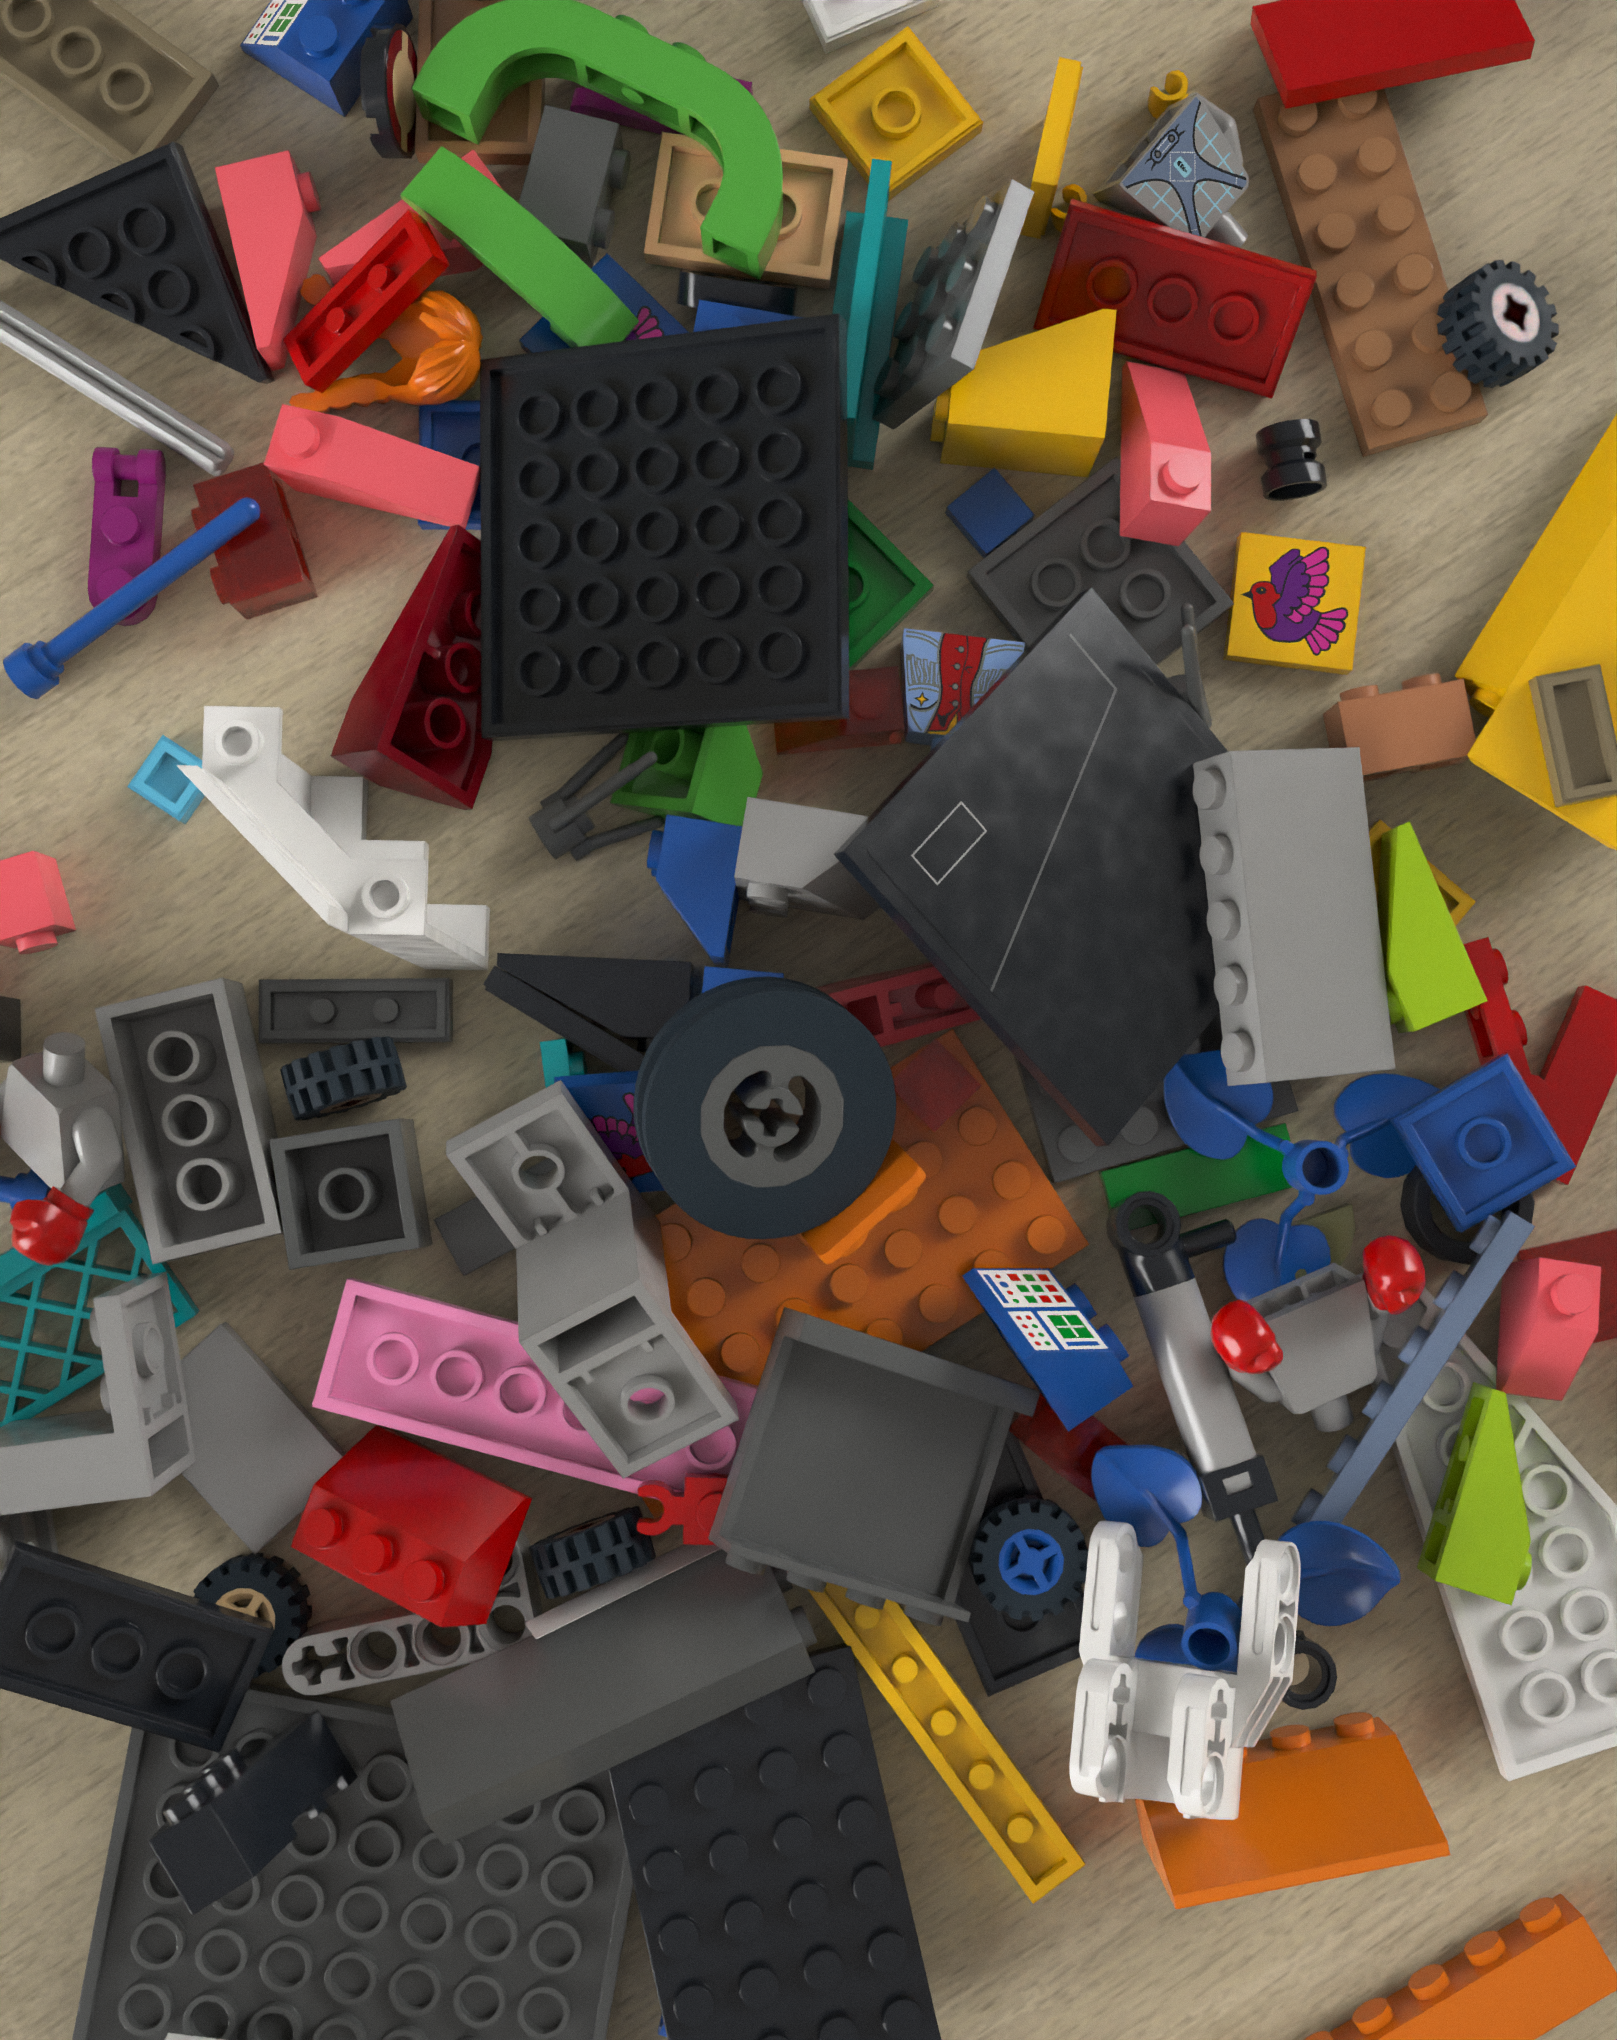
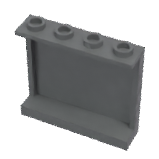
[708,1307,1040,1626]

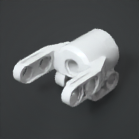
[1069,1520,1301,1820]

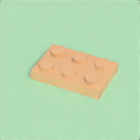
[644,132,848,290]

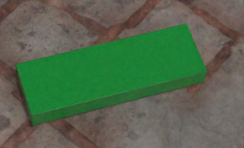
[1099,1123,1292,1231]

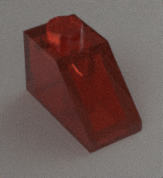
[774,666,905,755]
[1009,1392,1129,1502]

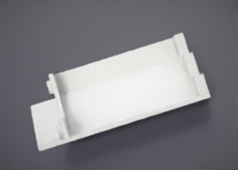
[176,706,490,970]

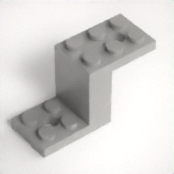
[446,1080,739,1479]
[0,1272,196,1575]

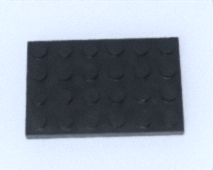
[608,1643,941,2040]

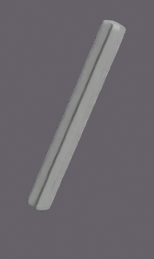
[0,300,234,476]

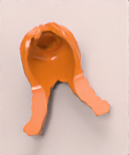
[289,274,483,414]

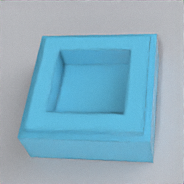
[127,735,205,824]

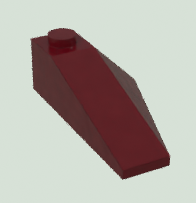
[330,524,493,810]

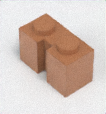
[1323,673,1476,782]

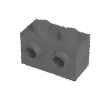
[519,105,631,269]

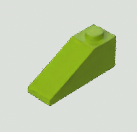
[1377,821,1487,1033]
[1417,1382,1532,1606]

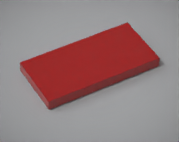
[1250,0,1535,109]
[1033,199,1317,399]

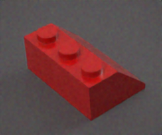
[290,1425,532,1627]

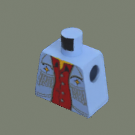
[900,628,1025,751]

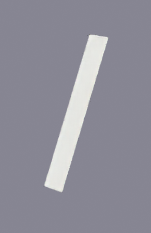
[524,1544,721,1639]

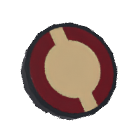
[360,23,417,159]

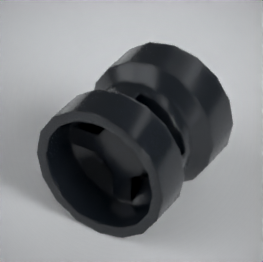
[1256,419,1327,501]

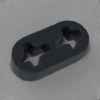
[676,269,798,316]

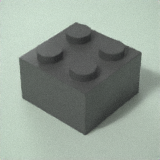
[270,1118,433,1270]

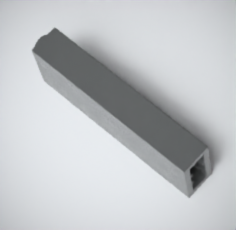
[390,1549,817,1846]

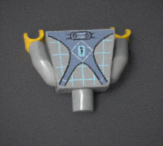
[1051,70,1249,248]

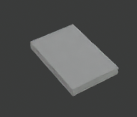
[181,1322,346,1554]

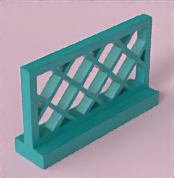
[832,159,908,470]
[0,1183,200,1428]

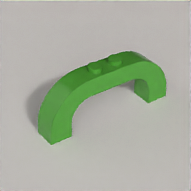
[412,0,783,280]

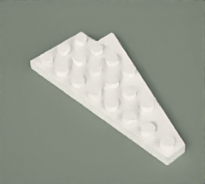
[1356,1273,1617,1781]

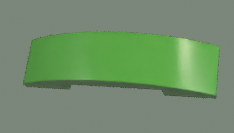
[400,146,639,348]

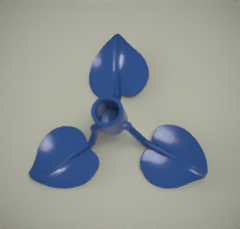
[1164,1050,1440,1301]
[1091,1445,1401,1673]

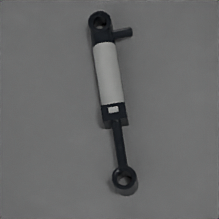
[1106,1191,1337,1710]

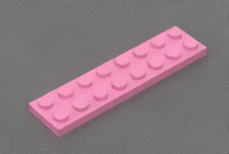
[312,1277,758,1500]

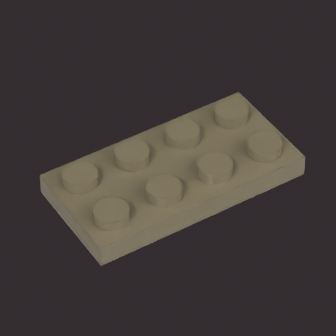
[0,0,219,165]

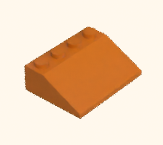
[1135,1712,1450,1909]

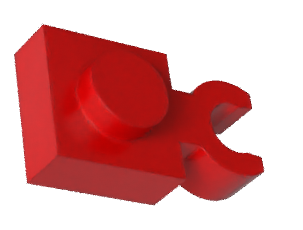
[637,1473,729,1545]

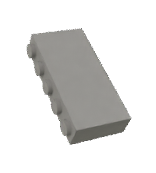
[1193,747,1395,1086]

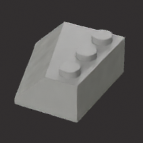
[734,797,881,920]

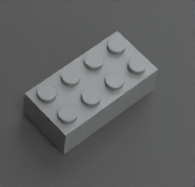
[95,977,284,1264]

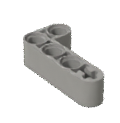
[282,1529,542,1695]

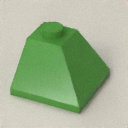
[610,725,763,827]

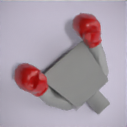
[0,1032,125,1266]
[1210,1235,1426,1432]

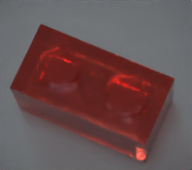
[191,462,318,620]

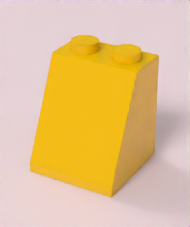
[930,309,1116,477]

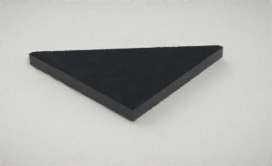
[0,141,275,384]

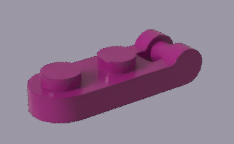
[88,447,166,626]

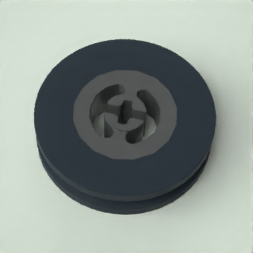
[633,977,896,1239]

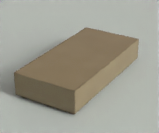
[1529,664,1617,808]

